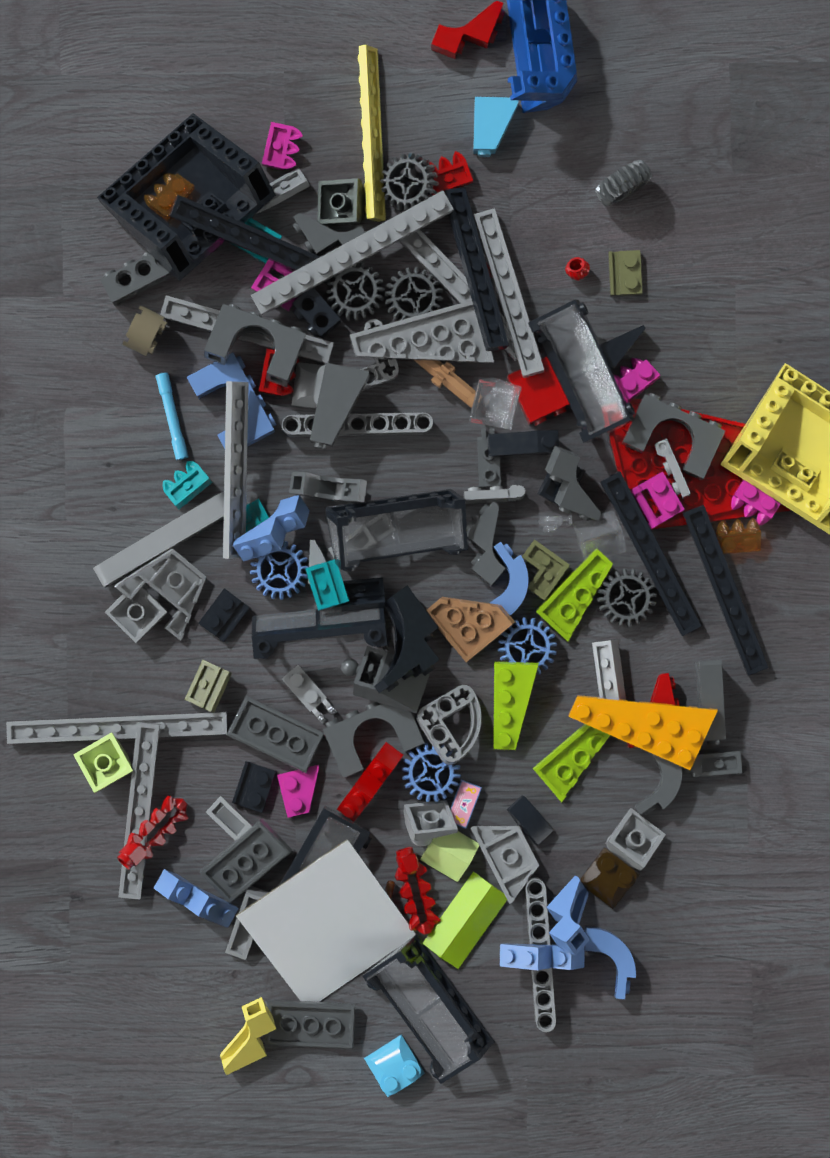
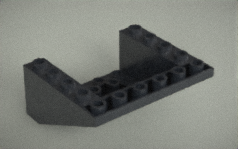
[97,113,276,281]

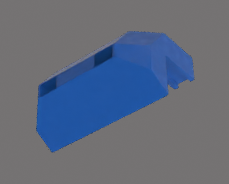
[507,0,577,113]

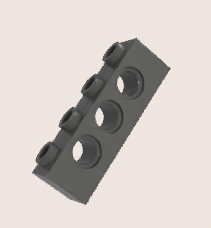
[100,251,173,306]

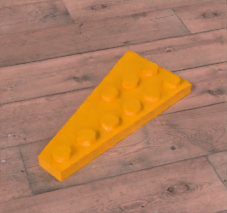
[568,695,718,770]

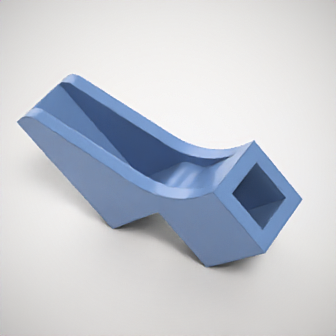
[233,495,310,561]
[154,869,239,928]
[546,876,590,956]
[500,943,585,970]

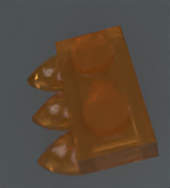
[144,173,194,220]
[716,518,761,554]

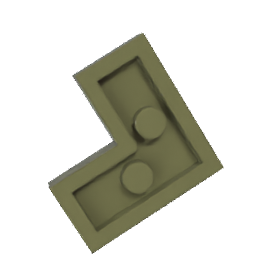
[522,539,570,600]

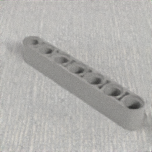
[282,412,433,437]
[93,492,224,588]
[525,877,556,1032]

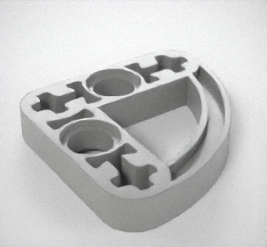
[417,685,481,765]

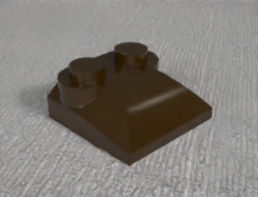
[580,847,640,909]

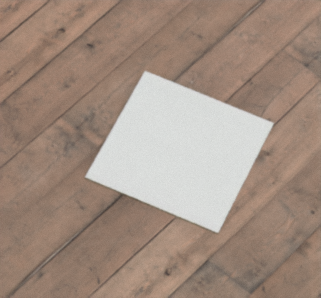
[236,839,416,1002]

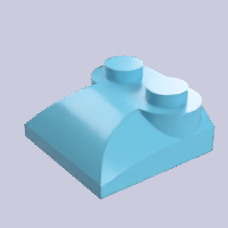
[364,1034,425,1097]

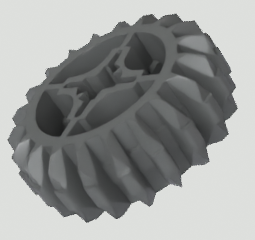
[380,152,439,211]
[595,160,653,206]
[326,262,385,321]
[384,267,443,320]
[597,568,657,627]

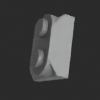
[291,363,325,409]
[105,587,168,643]
[404,800,458,846]
[606,808,666,870]

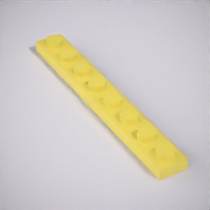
[358,45,386,222]

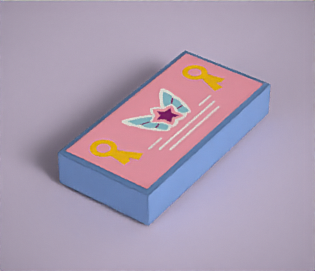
[450,779,482,829]

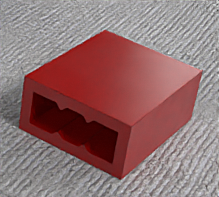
[507,357,570,426]

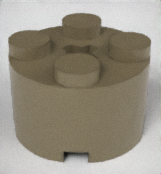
[122,306,167,356]

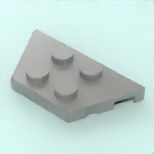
[471,826,539,904]

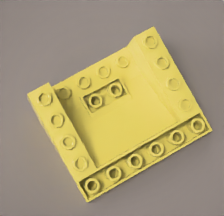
[720,363,830,535]

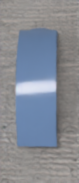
[490,542,528,615]
[585,926,636,999]

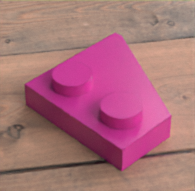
[277,765,319,818]

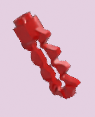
[117,796,189,870]
[395,847,440,935]

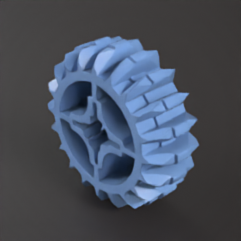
[250,541,309,600]
[498,618,557,675]
[402,743,461,802]

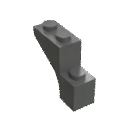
[293,213,365,256]
[545,446,601,521]
[467,501,506,586]

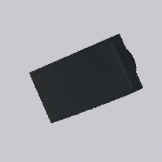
[506,795,553,845]

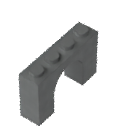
[204,304,306,387]
[622,393,725,480]
[323,702,424,778]

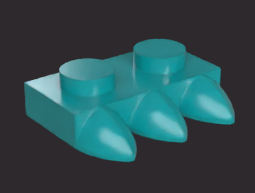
[163,461,212,510]

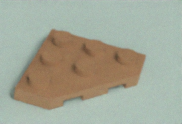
[426,597,515,662]

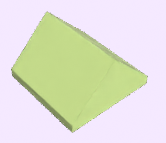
[74,733,133,793]
[420,831,479,882]

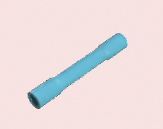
[156,373,189,460]

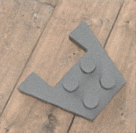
[114,549,206,641]

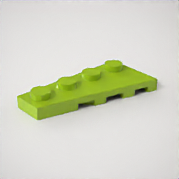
[536,548,613,641]
[494,662,539,750]
[532,724,610,803]

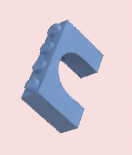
[187,353,276,449]

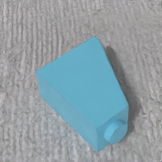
[473,97,519,157]

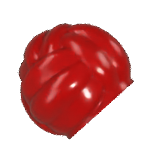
[565,257,590,281]

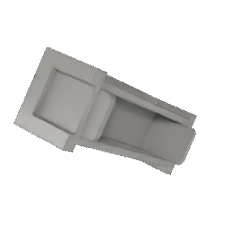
[592,639,628,701]

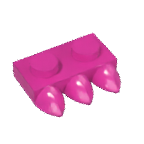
[262,122,303,170]
[614,358,660,403]
[731,479,781,526]

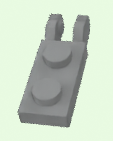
[463,485,525,504]
[282,665,337,724]

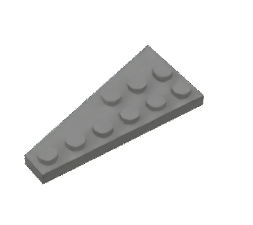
[349,300,494,363]

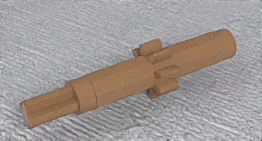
[413,359,482,408]

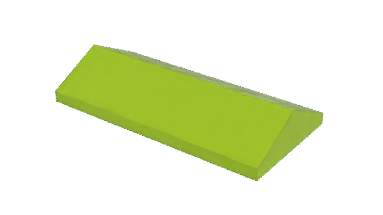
[423,871,507,969]

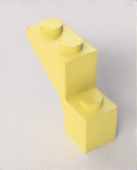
[220,997,276,1075]

